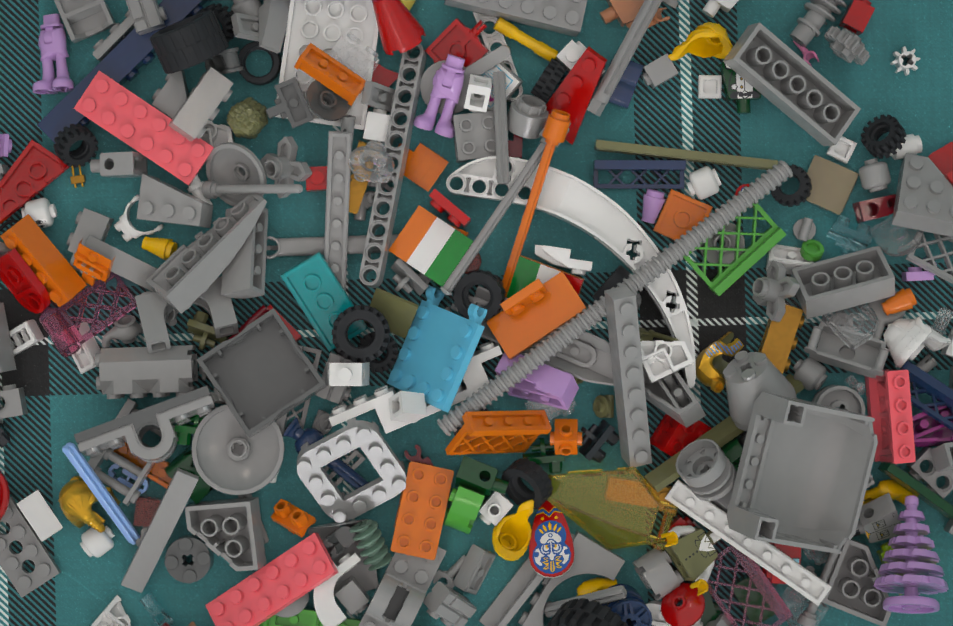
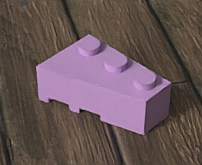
[495,352,579,410]

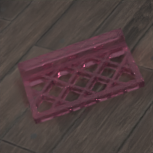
[707,545,793,626]

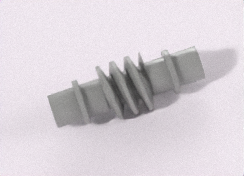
[790,0,847,47]

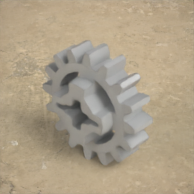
[824,26,870,66]

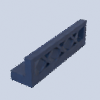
[593,160,686,189]
[901,360,953,431]

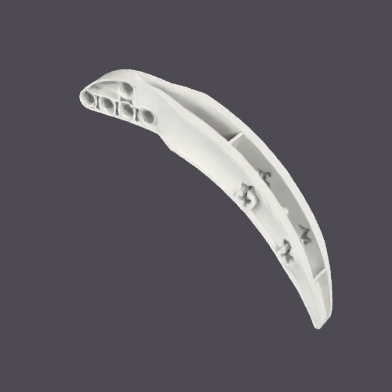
[446,156,696,388]

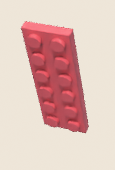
[73,71,215,186]
[205,532,338,626]

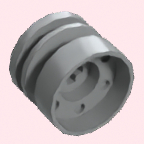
[675,439,737,501]

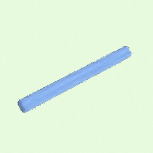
[62,442,140,545]

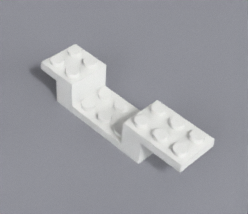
[329,341,502,434]

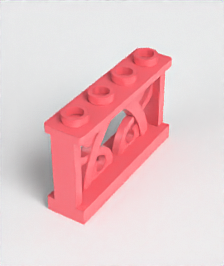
[865,369,916,464]

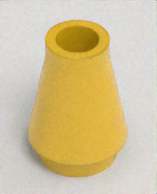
[142,236,177,261]

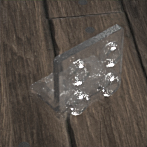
[328,32,380,81]

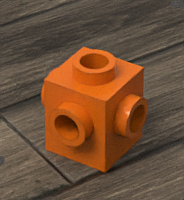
[550,419,582,456]

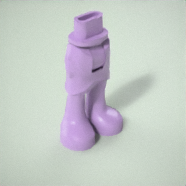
[32,14,74,95]
[413,54,465,138]

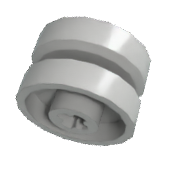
[811,384,866,415]

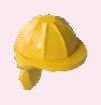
[668,22,733,61]
[492,499,534,561]

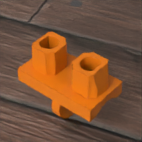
[270,499,316,538]

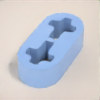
[108,463,150,494]

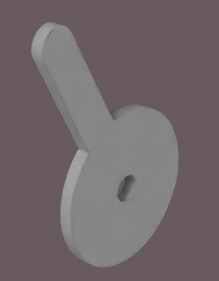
[420,45,511,114]

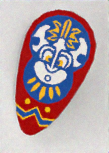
[529,500,575,578]

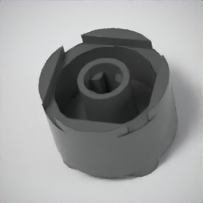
[164,535,214,583]

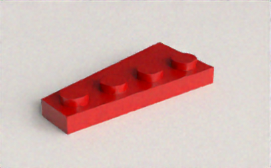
[546,47,607,145]
[0,140,69,224]

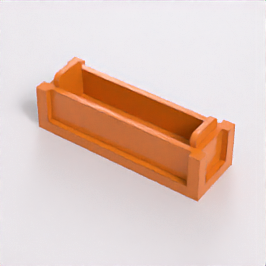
[294,43,366,106]

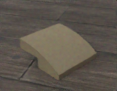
[806,155,859,216]

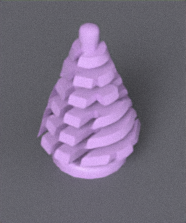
[873,495,949,614]

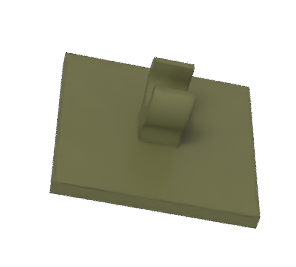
[364,288,419,339]

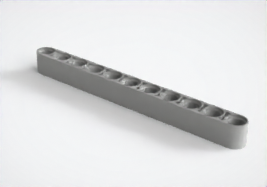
[359,44,427,288]

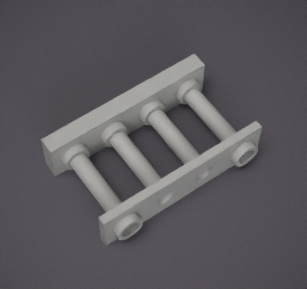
[79,398,177,506]

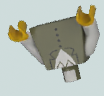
[661,525,721,596]

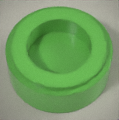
[800,239,824,262]

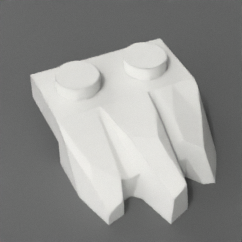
[535,245,592,276]

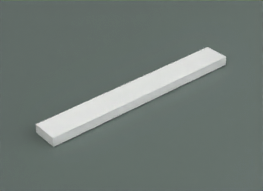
[665,479,832,606]

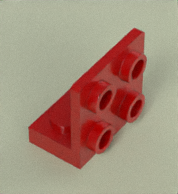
[650,414,712,457]

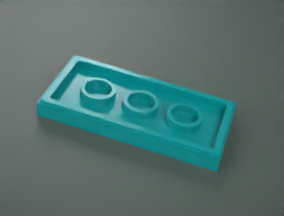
[281,251,368,352]

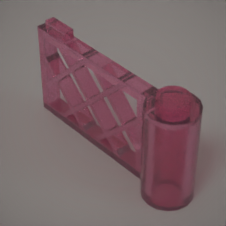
[39,272,137,357]

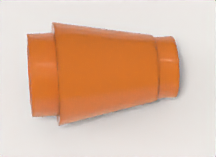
[881,288,917,316]

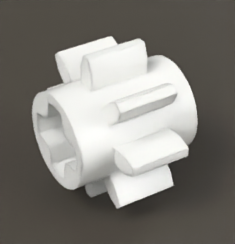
[890,46,920,76]

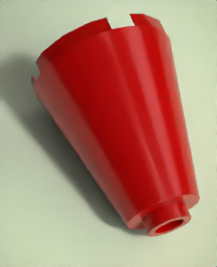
[372,0,426,55]

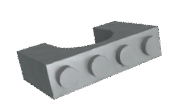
[135,276,239,354]

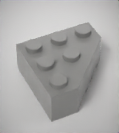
[892,153,953,237]
[185,497,266,571]
[822,539,891,626]

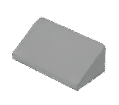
[453,544,496,595]

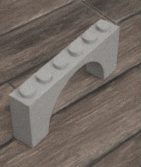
[517,530,625,626]

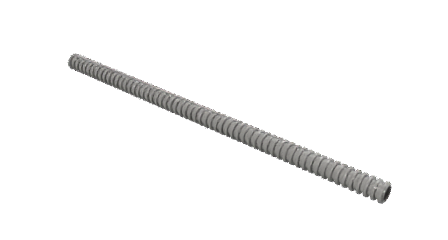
[437,160,793,436]

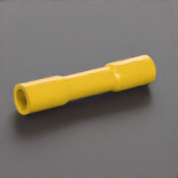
[493,17,558,62]

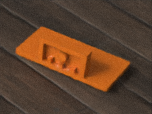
[486,272,586,359]
[390,461,454,560]

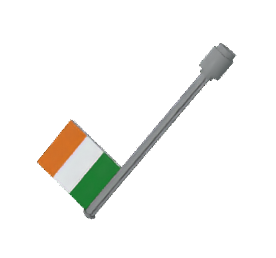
[388,123,571,295]

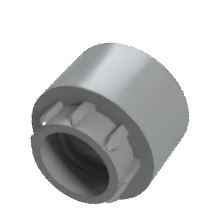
[507,94,549,139]

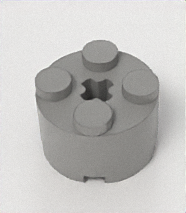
[632,547,684,601]

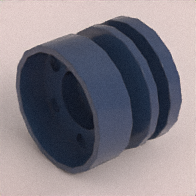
[601,584,652,626]

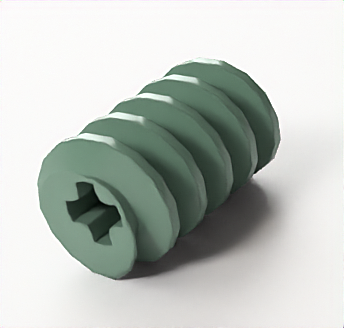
[349,519,392,571]

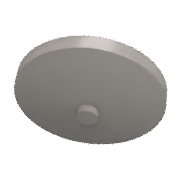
[192,404,285,495]

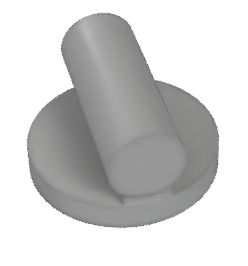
[793,217,816,242]
[312,409,332,435]

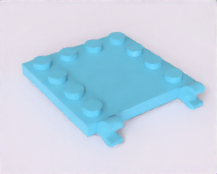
[387,285,487,412]

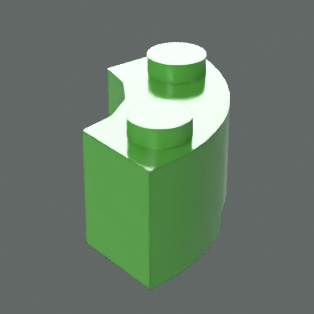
[443,484,485,534]

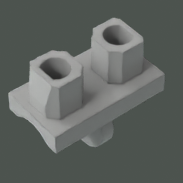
[391,258,431,296]

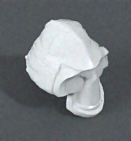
[883,317,952,368]

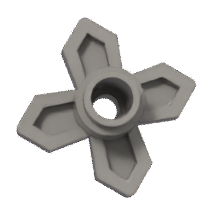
[260,136,312,198]
[752,260,800,322]

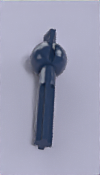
[282,417,369,489]

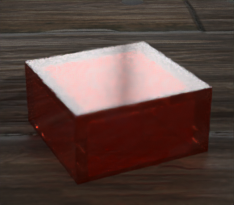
[133,496,162,527]

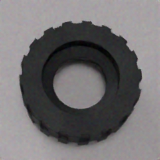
[453,270,506,322]
[501,458,553,510]

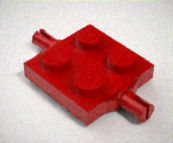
[425,18,489,67]

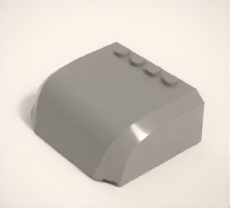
[727,392,878,554]

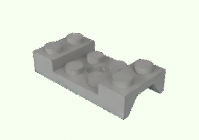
[54,0,116,43]

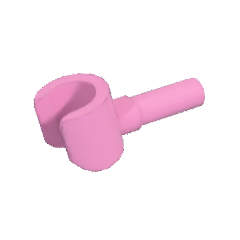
[793,41,819,67]

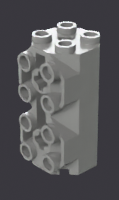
[95,345,198,399]

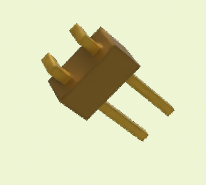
[70,165,86,188]

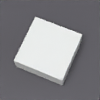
[698,75,722,99]
[826,136,857,164]

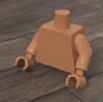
[599,0,670,29]

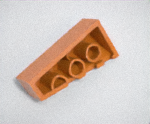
[0,214,87,307]

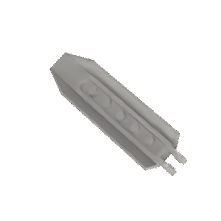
[451,286,614,386]

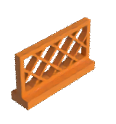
[445,410,552,455]

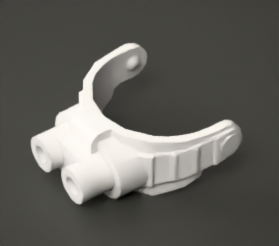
[114,195,164,242]

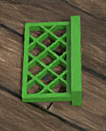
[683,203,786,296]

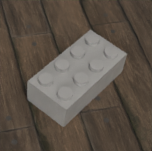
[791,245,895,319]

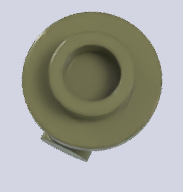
[593,395,614,418]

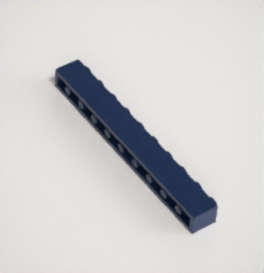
[37,0,213,143]

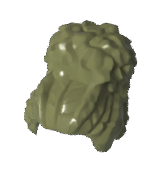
[227,97,269,139]

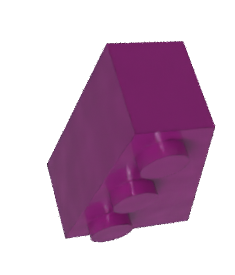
[912,406,953,447]

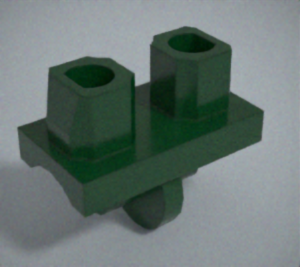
[522,437,565,474]

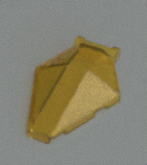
[547,467,678,550]

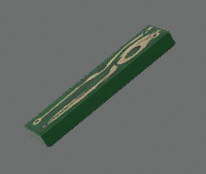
[878,462,953,519]

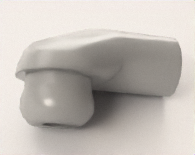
[354,191,375,221]

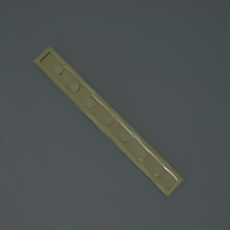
[594,139,778,170]
[644,374,804,492]

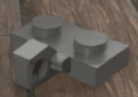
[266,77,314,128]

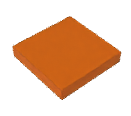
[653,189,713,240]

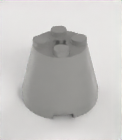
[723,351,797,431]

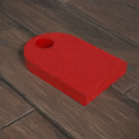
[0,248,50,313]

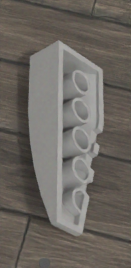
[146,194,267,314]

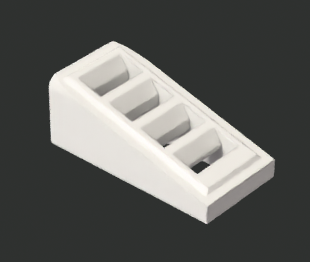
[9,319,44,356]

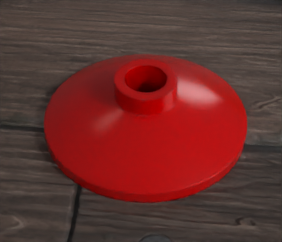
[661,583,705,626]

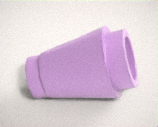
[641,189,666,224]

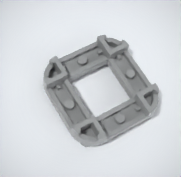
[297,418,406,523]

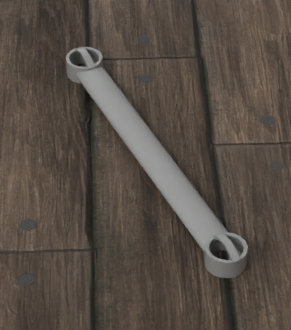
[266,234,399,259]

